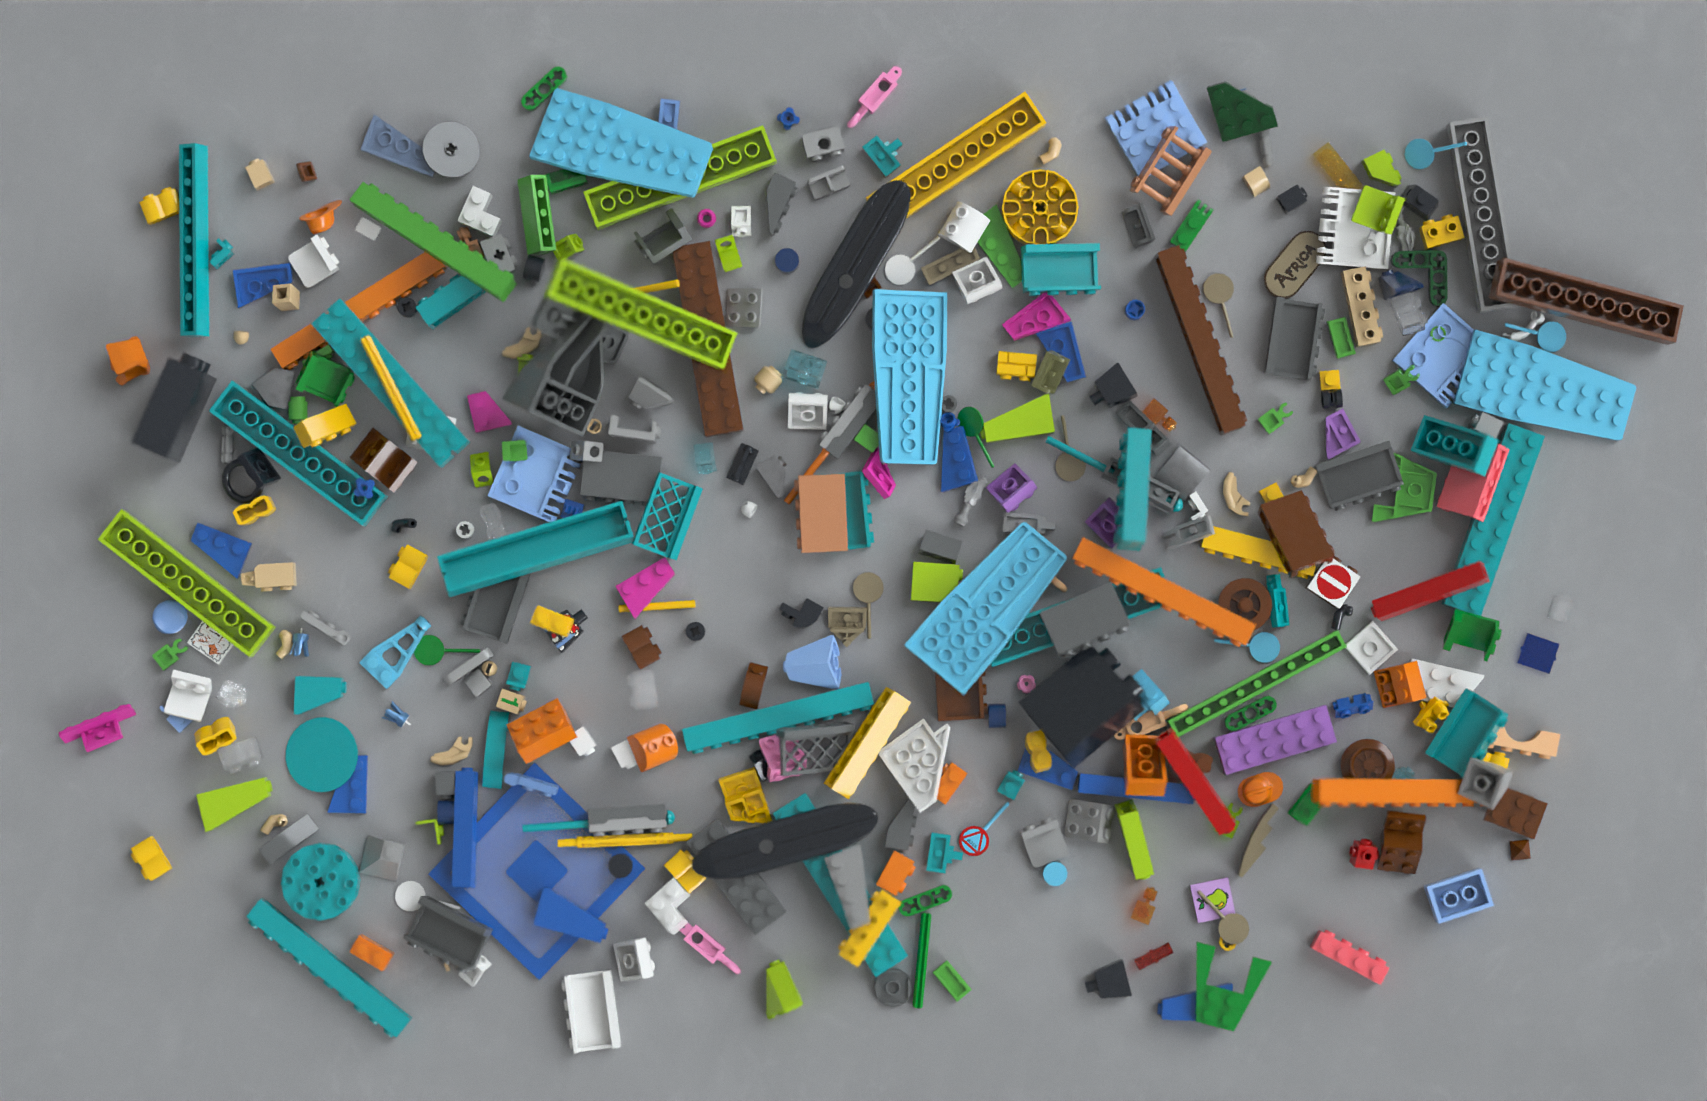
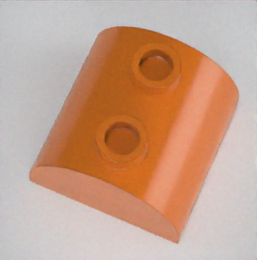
[627,723,678,773]

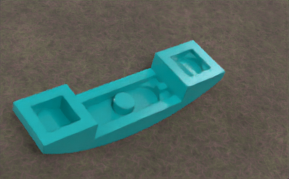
[482,711,510,789]

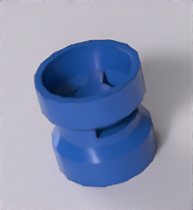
[1125,300,1145,320]

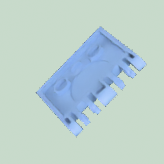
[1105,80,1207,176]
[1392,303,1474,409]
[488,426,583,522]

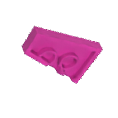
[1002,292,1071,341]
[615,557,675,620]

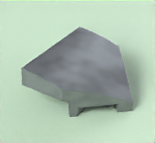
[251,368,294,409]

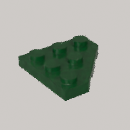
[1207,81,1278,142]

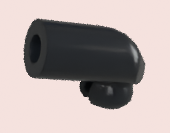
[391,518,417,533]
[1331,604,1353,630]

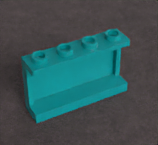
[1021,243,1101,296]
[821,471,874,550]
[1425,688,1509,778]

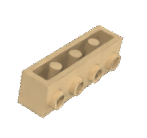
[1341,266,1383,348]

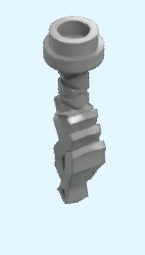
[1396,206,1416,257]
[954,473,989,527]

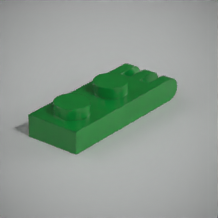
[1170,199,1214,252]

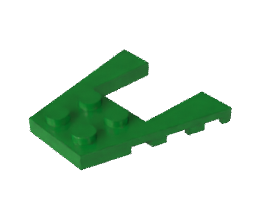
[1196,941,1272,1032]

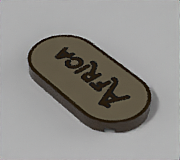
[1264,231,1327,299]

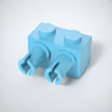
[1133,669,1170,721]

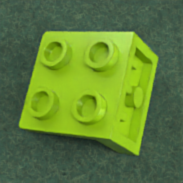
[1351,185,1405,235]

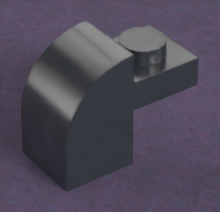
[779,598,824,628]

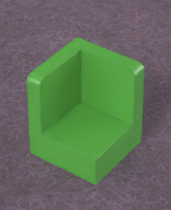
[854,424,879,452]
[502,440,528,462]

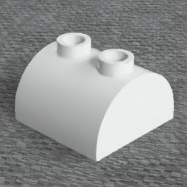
[938,201,990,253]
[952,257,1002,304]
[788,392,828,430]
[613,937,655,981]

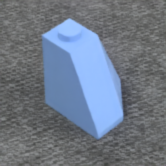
[783,635,842,689]

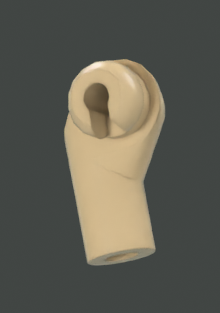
[1039,137,1062,165]
[1291,466,1318,488]
[275,630,293,660]
[261,814,288,835]

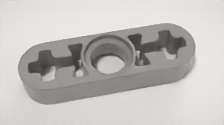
[443,647,494,687]

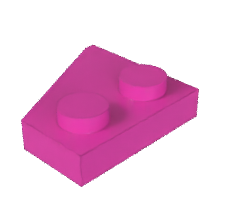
[467,391,512,433]
[862,447,896,499]

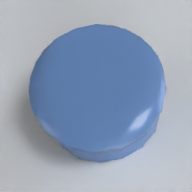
[153,600,188,634]

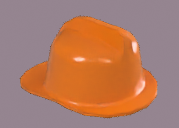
[299,200,342,234]
[1238,772,1283,807]

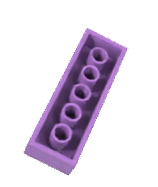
[1213,705,1337,775]

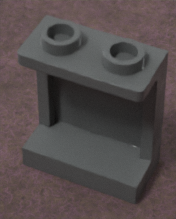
[634,208,692,264]

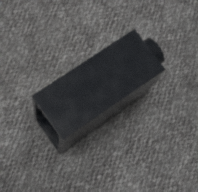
[131,352,217,463]
[1018,646,1145,769]

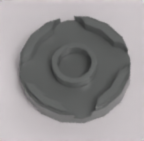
[874,968,912,1007]

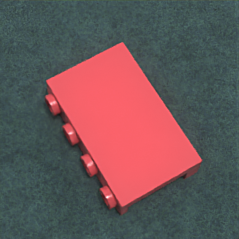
[1437,444,1509,522]

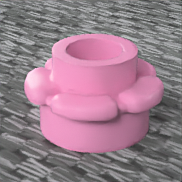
[1017,675,1036,694]

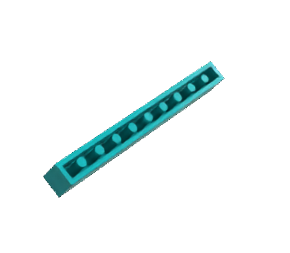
[179,143,209,337]
[682,682,874,754]
[246,898,412,1037]

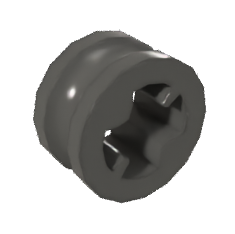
[942,395,957,413]

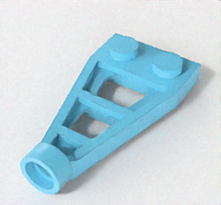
[359,615,432,689]

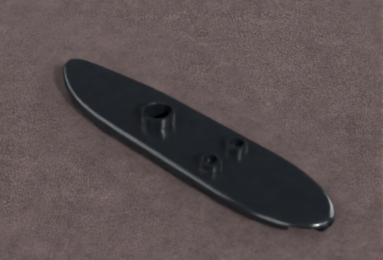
[802,180,910,348]
[692,803,878,879]

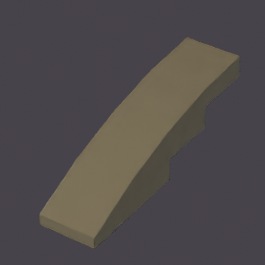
[1237,803,1279,878]

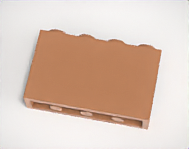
[794,474,848,553]

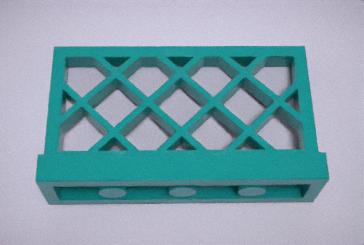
[632,472,703,561]

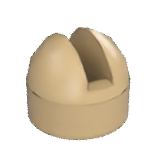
[233,331,249,345]
[587,418,602,434]
[481,661,497,676]

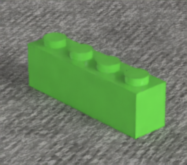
[517,175,556,255]

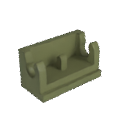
[1031,350,1070,394]

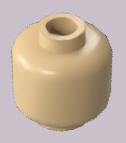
[754,365,783,394]

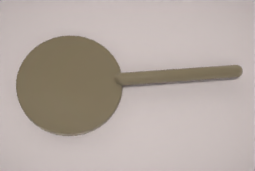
[1203,273,1234,338]
[1055,415,1086,481]
[853,572,884,639]
[1197,890,1249,944]

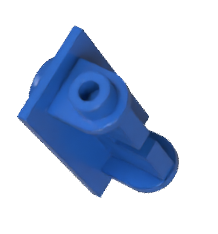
[1332,693,1373,719]

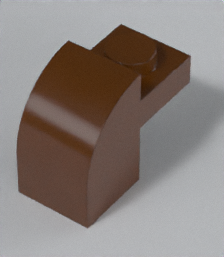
[739,662,768,710]

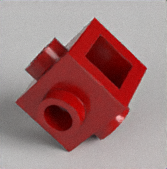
[1349,838,1379,870]

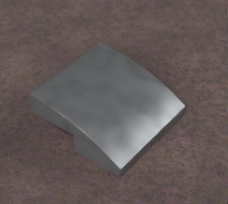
[1155,446,1210,501]

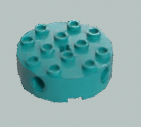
[281,843,361,921]

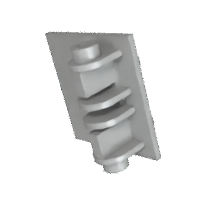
[725,288,763,328]

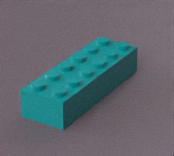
[1114,428,1151,551]

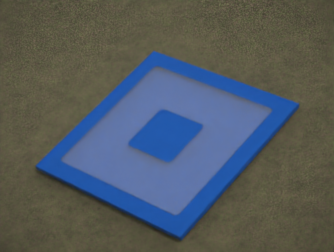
[429,762,646,980]

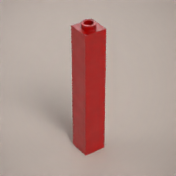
[1371,561,1490,621]
[1156,727,1236,835]

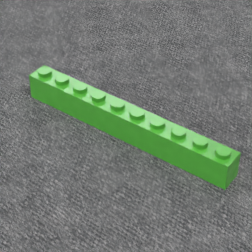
[350,182,517,303]
[1166,630,1347,737]

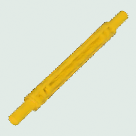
[557,832,692,848]

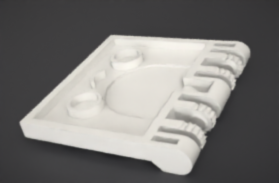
[1316,186,1396,269]

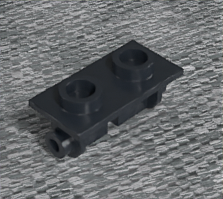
[726,443,759,486]

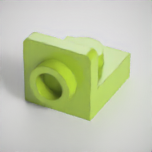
[553,233,584,260]

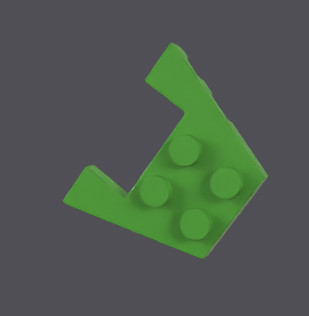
[1372,452,1437,522]

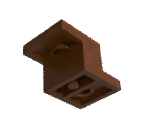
[350,428,418,492]
[1483,788,1548,839]
[1377,810,1426,874]

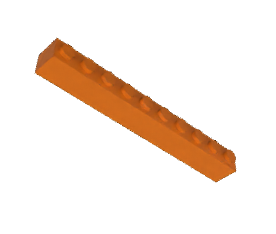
[270,252,447,370]
[1072,538,1256,647]
[1312,779,1486,807]

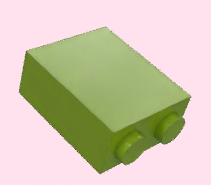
[911,562,963,603]

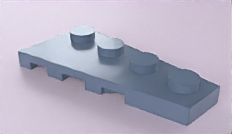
[360,114,435,177]

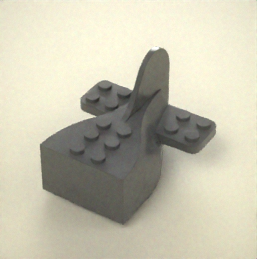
[502,297,629,436]

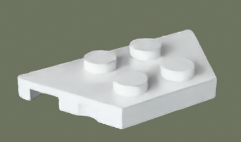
[1410,659,1484,708]

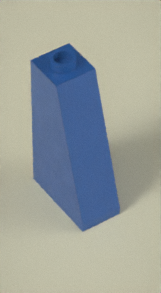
[533,887,609,943]
[1157,983,1233,1021]

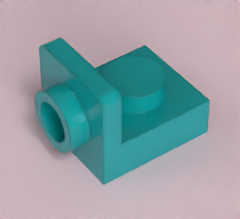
[209,238,234,269]
[506,661,531,691]
[997,769,1025,800]

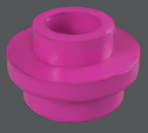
[697,209,716,228]

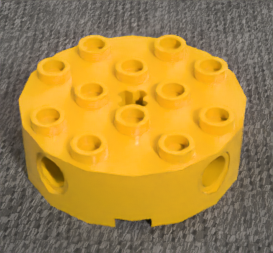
[1001,169,1079,245]

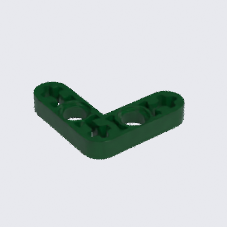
[1390,250,1448,306]

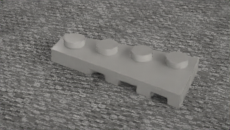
[824,844,870,930]

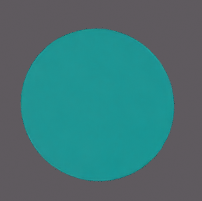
[286,717,358,792]

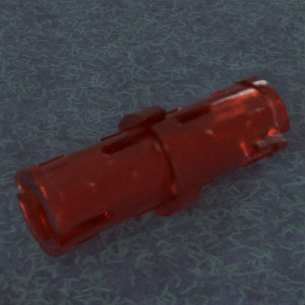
[1134,942,1174,971]

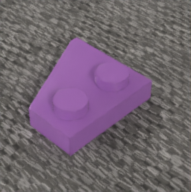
[1325,408,1361,460]

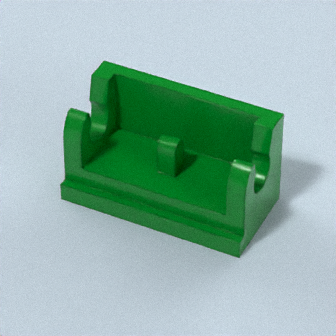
[545,169,588,195]

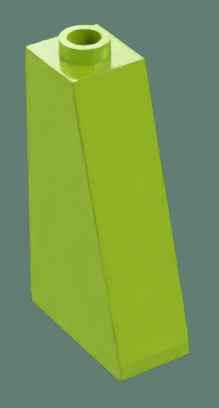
[981,394,1055,443]
[196,777,273,832]
[1114,799,1154,880]

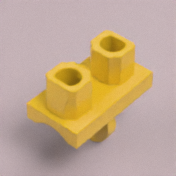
[1413,696,1449,733]

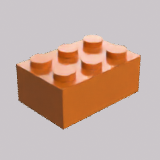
[507,698,577,764]
[1123,734,1167,796]

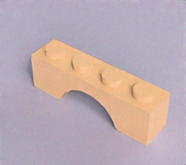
[1488,727,1560,760]

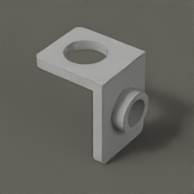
[570,441,603,462]

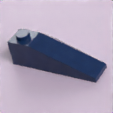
[1378,269,1424,300]

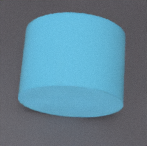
[1042,861,1067,886]

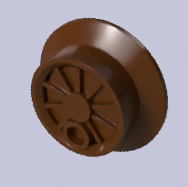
[1218,578,1272,631]
[1341,739,1395,779]

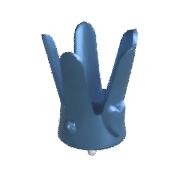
[289,628,309,657]
[381,701,411,728]

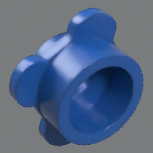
[777,107,800,130]
[940,412,960,432]
[354,478,375,498]

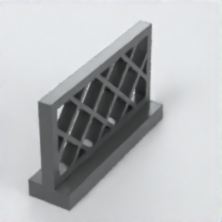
[776,721,854,776]

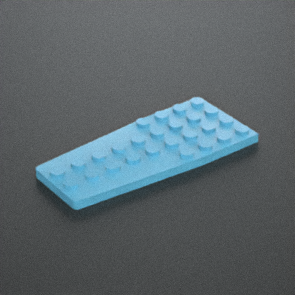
[529,88,713,198]
[872,289,947,465]
[1453,330,1636,441]
[904,522,1067,695]

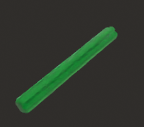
[912,913,932,1008]

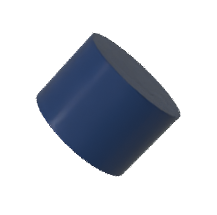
[775,248,799,274]
[988,704,1006,728]
[437,800,455,825]

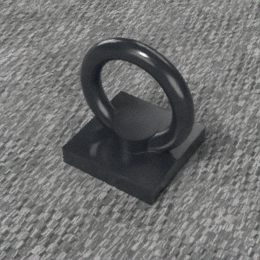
[222,448,281,504]

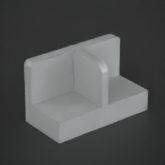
[808,166,850,200]

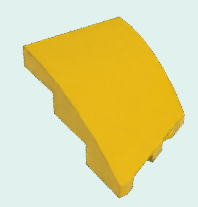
[719,767,773,823]

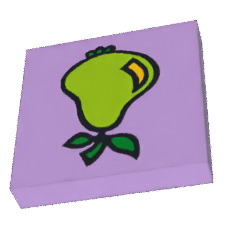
[1190,877,1235,923]

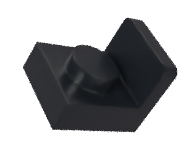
[749,749,768,782]

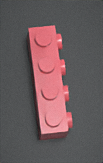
[1310,929,1389,985]

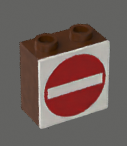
[1305,556,1361,609]

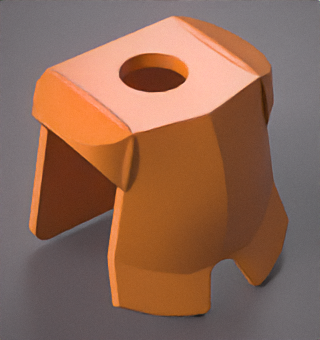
[106,336,150,386]

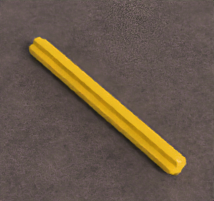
[361,335,421,441]

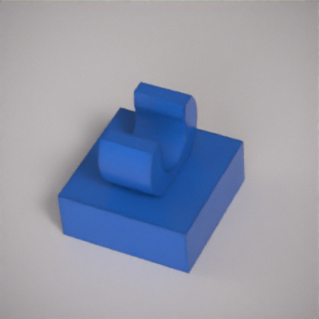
[560,499,584,518]

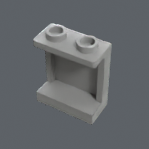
[608,415,662,443]

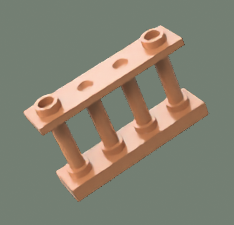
[1129,126,1212,216]

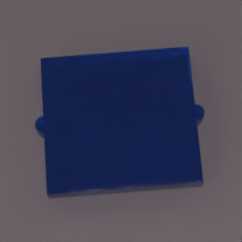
[1517,633,1560,674]

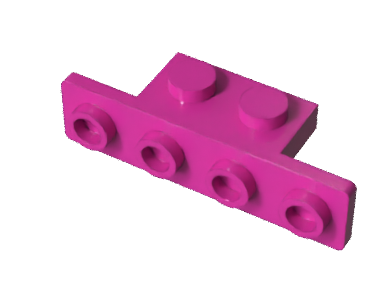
[58,704,136,752]

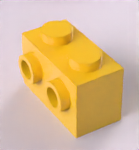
[1419,214,1465,250]

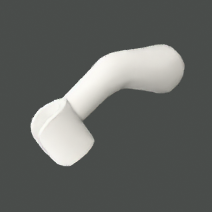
[1502,311,1545,341]

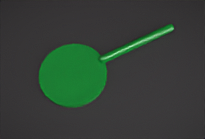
[957,406,994,468]
[414,635,480,666]

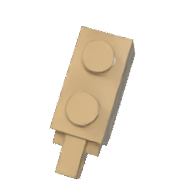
[241,562,297,592]

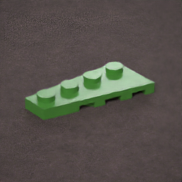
[977,204,1022,289]

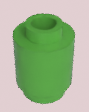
[288,396,308,424]

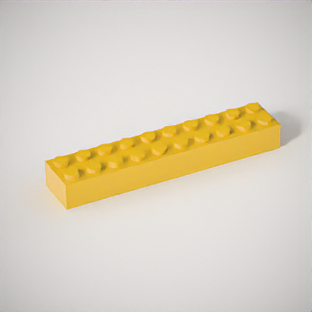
[866,91,1046,219]

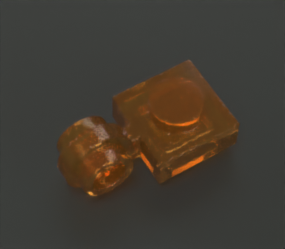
[1142,398,1178,432]
[1131,887,1158,925]

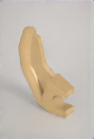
[502,327,542,359]
[1223,472,1250,516]
[430,737,473,766]

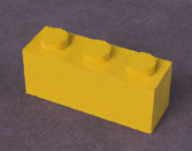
[293,404,357,448]

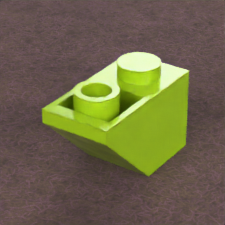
[1361,150,1402,187]

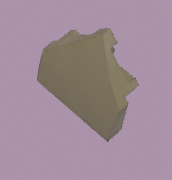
[828,606,867,647]

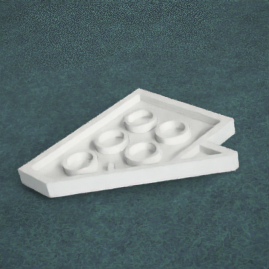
[878,718,950,813]

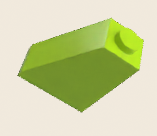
[766,959,803,1020]

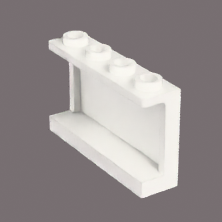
[562,969,621,1053]

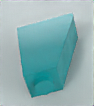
[294,676,347,715]

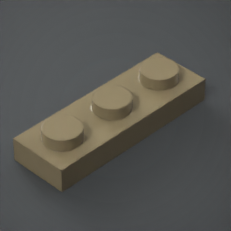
[921,247,980,286]

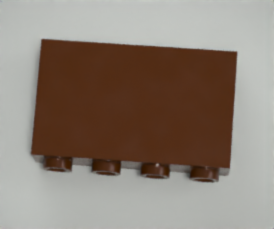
[1257,490,1335,578]
[935,671,988,721]

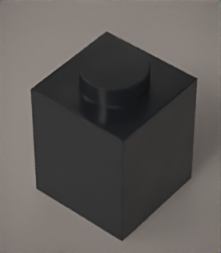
[1276,184,1308,215]

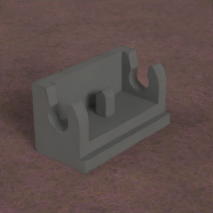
[1122,203,1156,248]
[918,530,962,565]

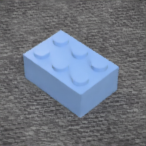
[1424,868,1494,924]

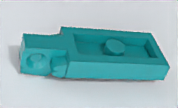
[1266,574,1290,628]

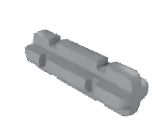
[1258,129,1275,166]
[221,426,233,464]

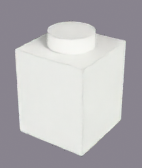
[570,726,597,757]
[611,740,638,770]

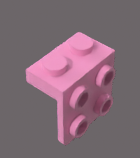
[759,735,807,782]

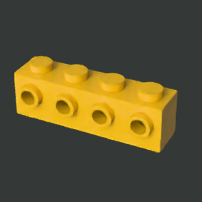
[838,889,901,967]

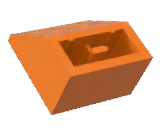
[1373,661,1427,708]

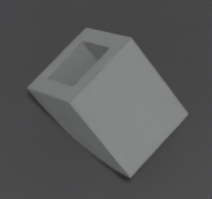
[464,667,493,697]

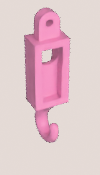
[847,66,902,128]
[679,923,741,975]

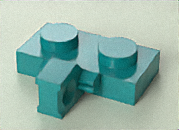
[862,135,903,177]
[926,832,963,873]

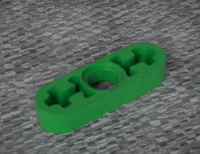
[521,67,567,111]
[1224,696,1277,731]
[899,885,952,916]

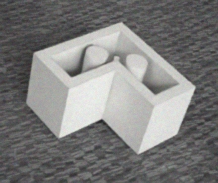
[457,186,502,237]
[645,878,690,935]

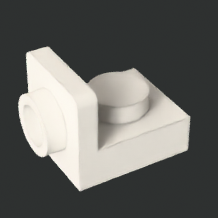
[731,206,751,237]
[1187,492,1208,521]
[458,955,492,987]

